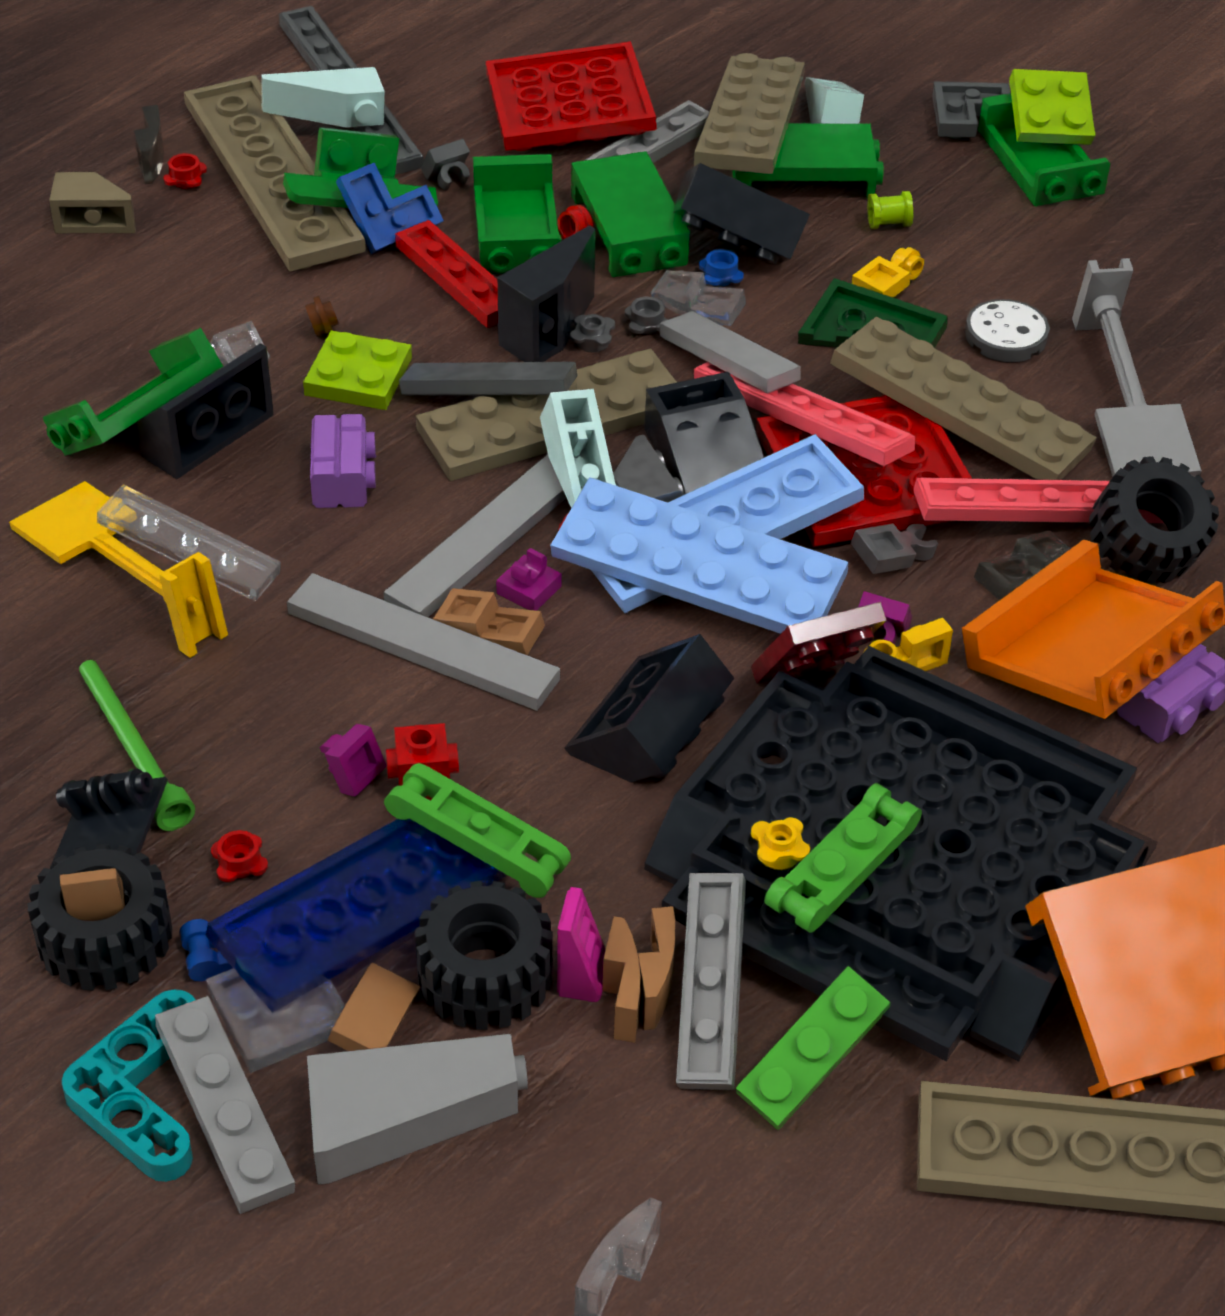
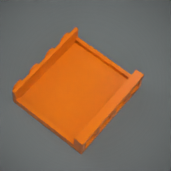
[962,539,1225,719]
[1025,845,1225,1100]

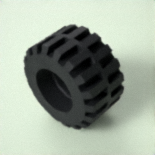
[1089,456,1219,584]
[28,844,173,991]
[415,881,553,1030]

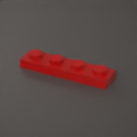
[395,220,498,328]

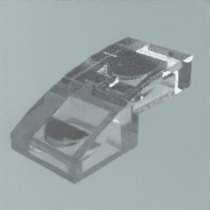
[650,270,746,326]
[575,1198,662,1316]

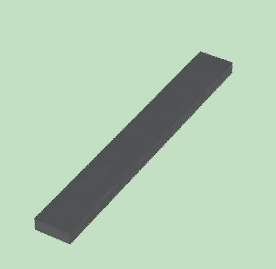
[279,6,424,175]

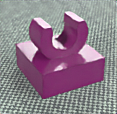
[496,548,562,611]
[858,591,912,645]
[319,723,387,797]

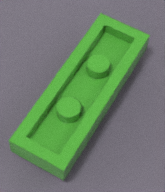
[736,966,891,1131]

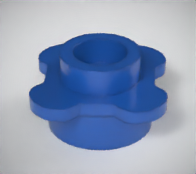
[699,249,744,286]

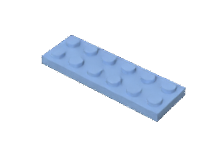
[590,434,864,613]
[550,477,848,634]

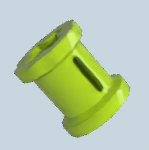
[867,191,914,229]

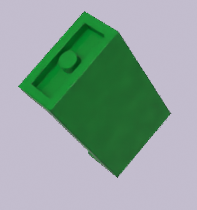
[978,93,1111,206]
[732,123,884,199]
[571,151,690,277]
[473,154,561,274]
[43,328,223,456]

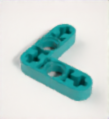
[62,989,195,1182]

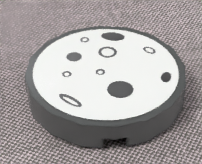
[965,299,1050,362]

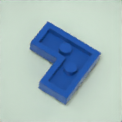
[335,163,444,254]

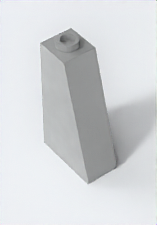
[307,1034,528,1185]

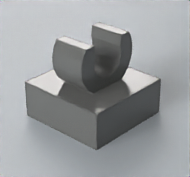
[421,139,470,190]

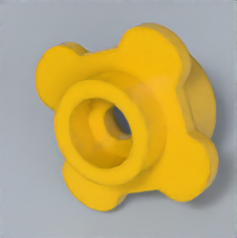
[751,817,810,870]

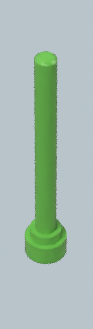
[79,660,195,831]

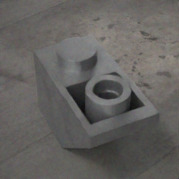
[613,435,684,503]

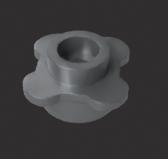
[625,296,668,334]
[570,314,615,352]

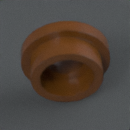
[305,296,339,337]

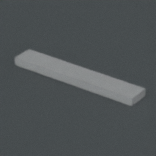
[384,454,566,617]
[287,573,560,711]

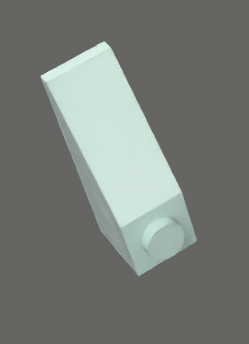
[261,67,385,127]
[805,77,864,124]
[540,389,616,508]

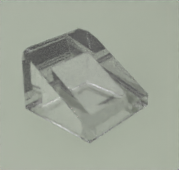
[210,321,270,365]

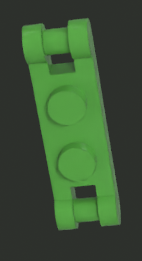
[384,763,571,898]
[764,783,922,933]

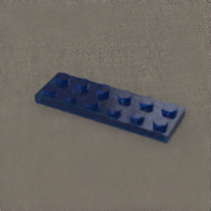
[205,818,507,1013]

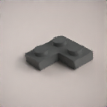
[932,81,1010,139]

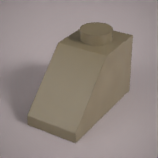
[49,172,136,233]

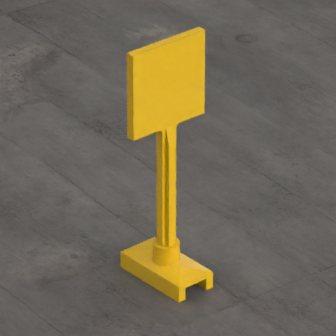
[9,481,228,658]

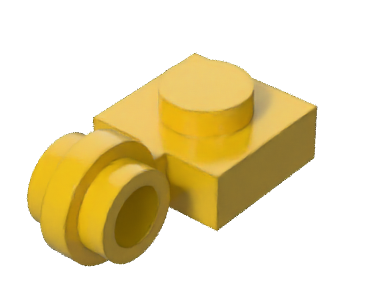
[852,247,924,297]
[863,618,953,671]

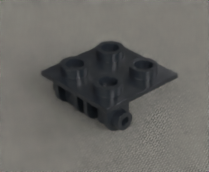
[50,768,168,869]

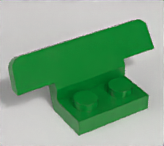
[283,127,438,208]

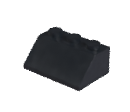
[673,163,810,265]
[136,343,274,479]
[565,634,735,782]

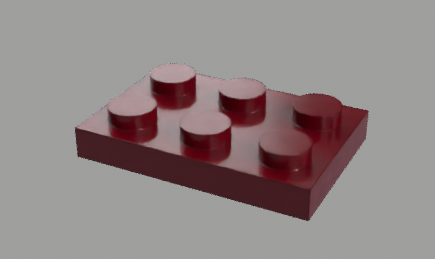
[751,602,887,684]

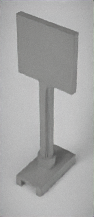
[1072,258,1202,477]

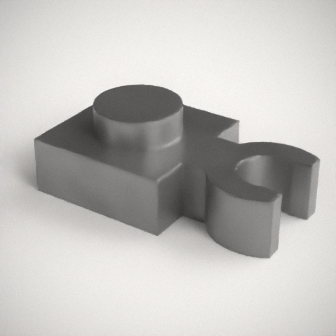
[850,524,939,574]

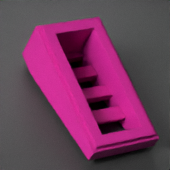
[557,887,606,1002]

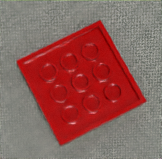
[485,41,657,151]
[756,395,972,547]

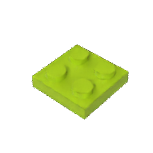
[1009,69,1095,145]
[303,330,412,410]

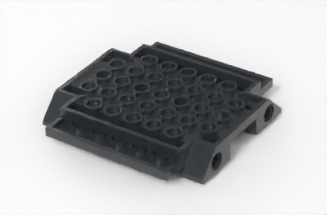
[644,646,1157,1062]

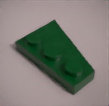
[798,278,948,348]

